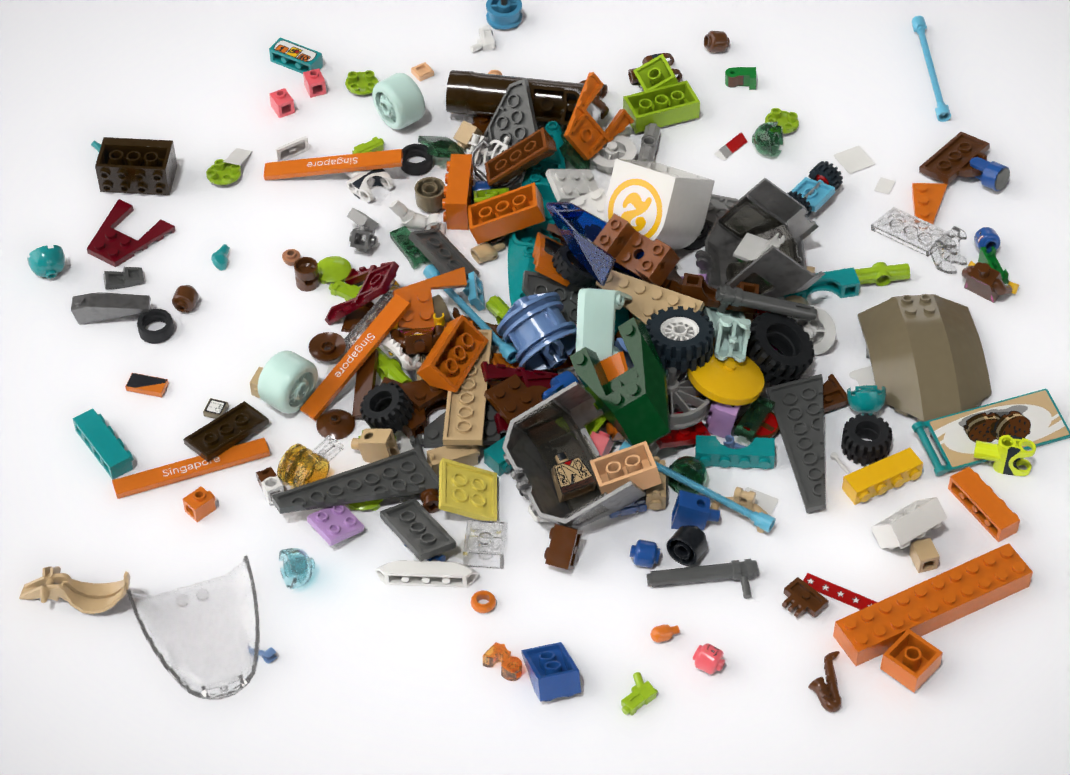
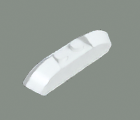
[374,560,479,588]

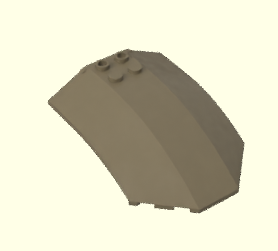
[857,294,992,422]

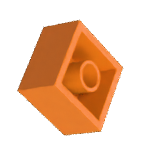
[880,629,943,693]

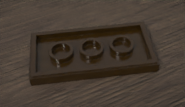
[183,401,269,462]

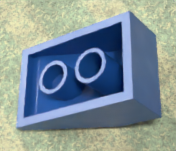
[521,642,581,702]

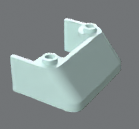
[576,288,632,370]

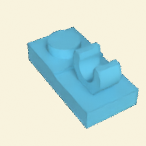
[463,271,485,311]

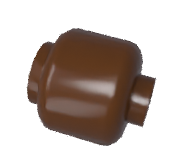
[704,31,730,53]
[172,285,199,312]

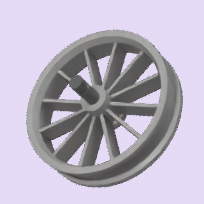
[666,367,713,430]

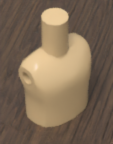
[470,242,505,264]

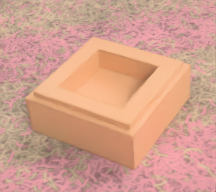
[411,62,434,82]

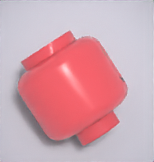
[693,643,726,675]

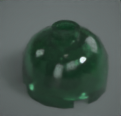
[752,122,783,157]
[668,456,707,494]

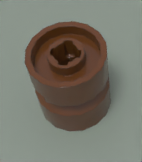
[294,257,320,292]

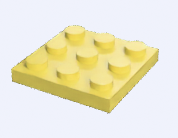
[439,458,497,524]

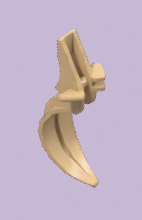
[19,566,131,614]

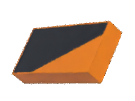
[125,373,169,398]

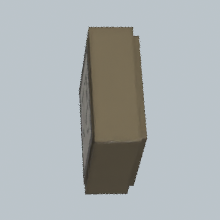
[203,398,229,419]

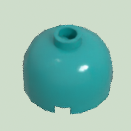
[27,245,65,279]
[847,385,886,416]

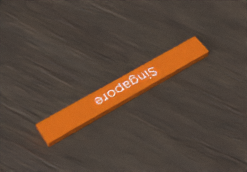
[264,149,403,181]
[300,294,411,421]
[112,438,270,499]

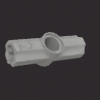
[638,123,660,162]

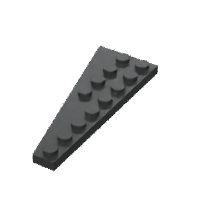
[766,374,826,513]
[272,448,439,514]

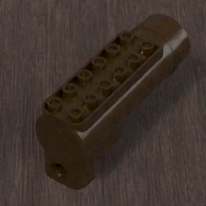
[446,70,584,125]

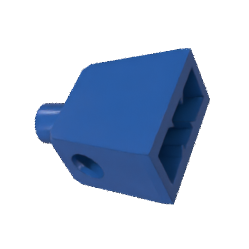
[671,490,720,530]

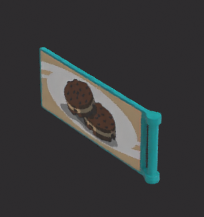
[912,388,1070,476]

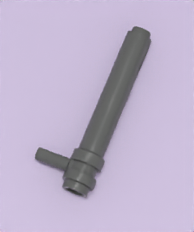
[715,284,817,321]
[646,558,758,599]

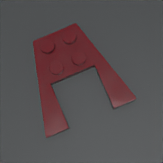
[87,199,175,267]
[325,261,399,325]
[481,361,558,434]

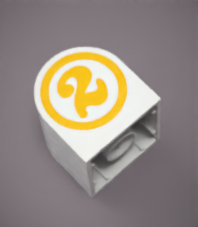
[604,159,715,250]

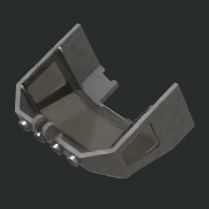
[695,178,825,298]
[502,381,646,529]

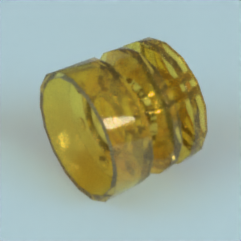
[277,443,330,488]

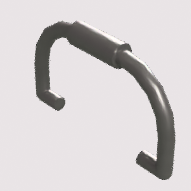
[471,139,523,189]

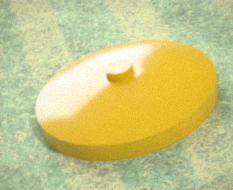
[687,347,764,406]

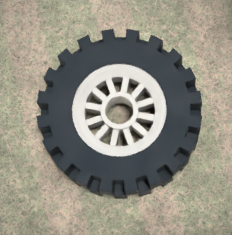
[646,306,714,373]

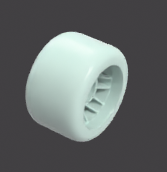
[372,73,425,130]
[257,350,318,414]

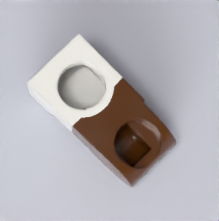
[255,467,284,505]

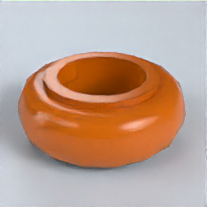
[470,590,496,613]

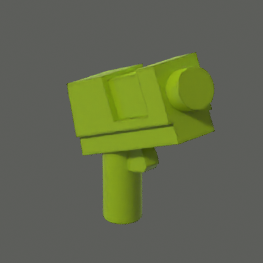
[352,137,384,154]
[329,280,362,301]
[621,672,658,716]

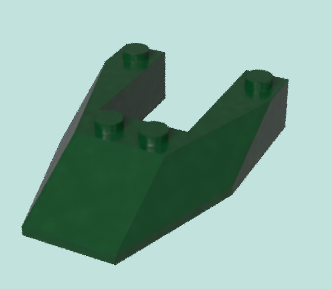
[569,317,671,446]

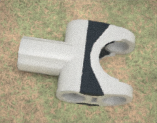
[344,169,393,203]

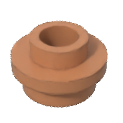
[282,249,300,266]

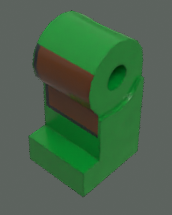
[725,67,756,90]

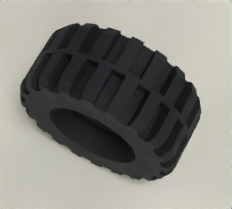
[746,312,814,386]

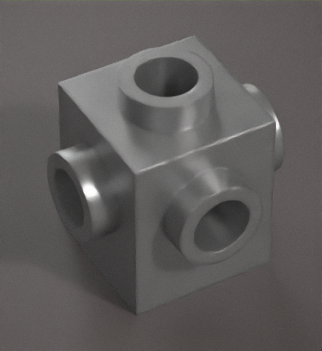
[349,225,377,252]

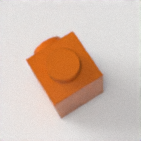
[183,486,216,522]

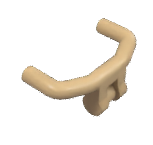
[710,487,768,533]

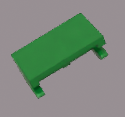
[978,246,1009,284]

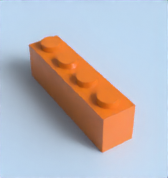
[948,467,1020,542]

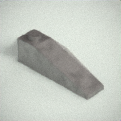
[71,292,151,325]

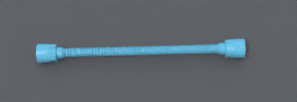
[911,16,951,122]
[423,264,518,364]
[619,441,776,533]

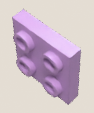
[307,505,364,546]

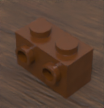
[544,524,583,570]

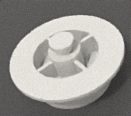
[590,134,637,174]
[787,305,836,356]

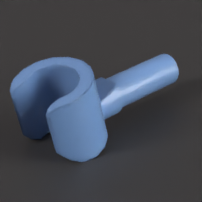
[723,435,746,449]
[249,646,278,664]

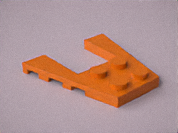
[564,72,634,160]
[393,267,473,330]

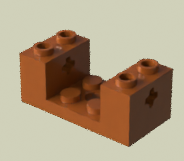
[592,213,680,286]

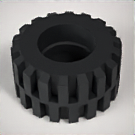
[360,382,414,434]
[841,413,893,466]

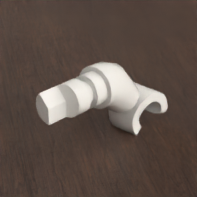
[389,200,445,234]

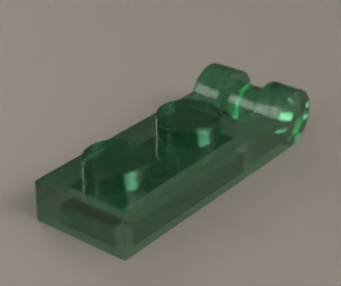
[389,226,430,269]
[734,396,775,442]

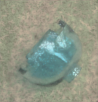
[279,547,315,590]

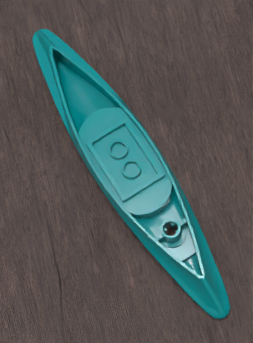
[508,121,566,306]

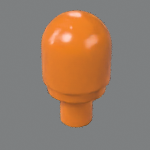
[650,624,680,643]

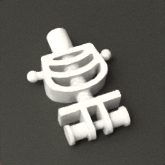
[466,133,511,165]

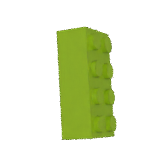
[623,80,700,134]

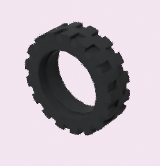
[552,245,601,288]

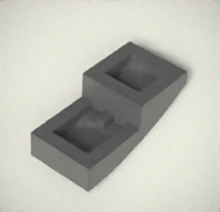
[103,267,144,289]

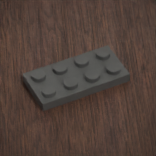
[408,229,480,280]
[380,498,456,561]

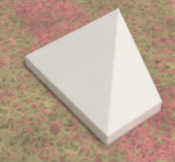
[275,136,309,162]

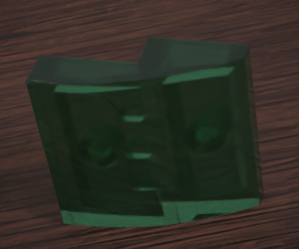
[559,130,590,169]
[418,136,465,158]

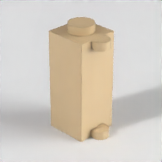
[426,445,480,476]
[645,456,666,510]

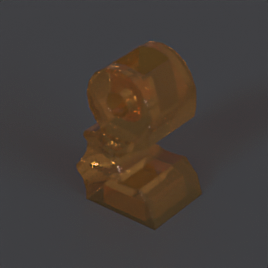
[483,642,522,681]

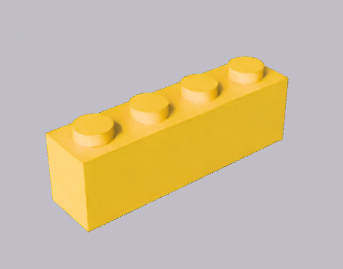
[842,447,923,505]

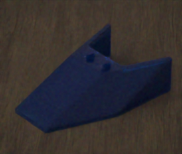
[546,202,644,286]

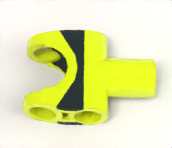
[973,435,1036,476]

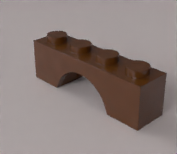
[681,273,759,314]
[401,395,447,438]

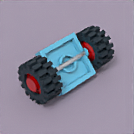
[787,161,843,217]

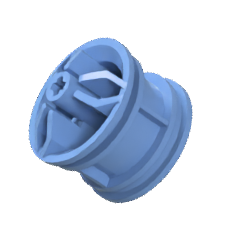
[496,292,577,371]

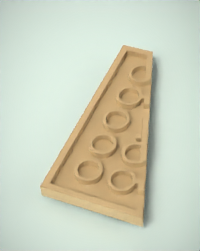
[596,267,705,325]

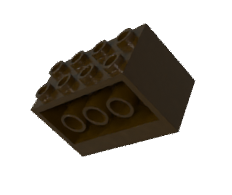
[95,137,177,195]

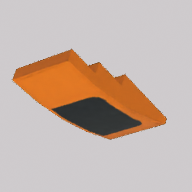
[532,232,573,287]

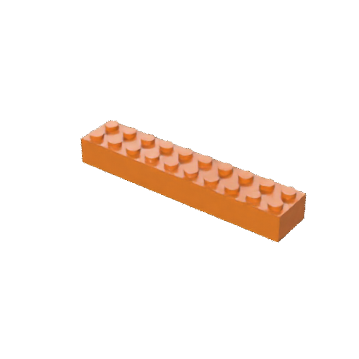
[833,543,1033,666]

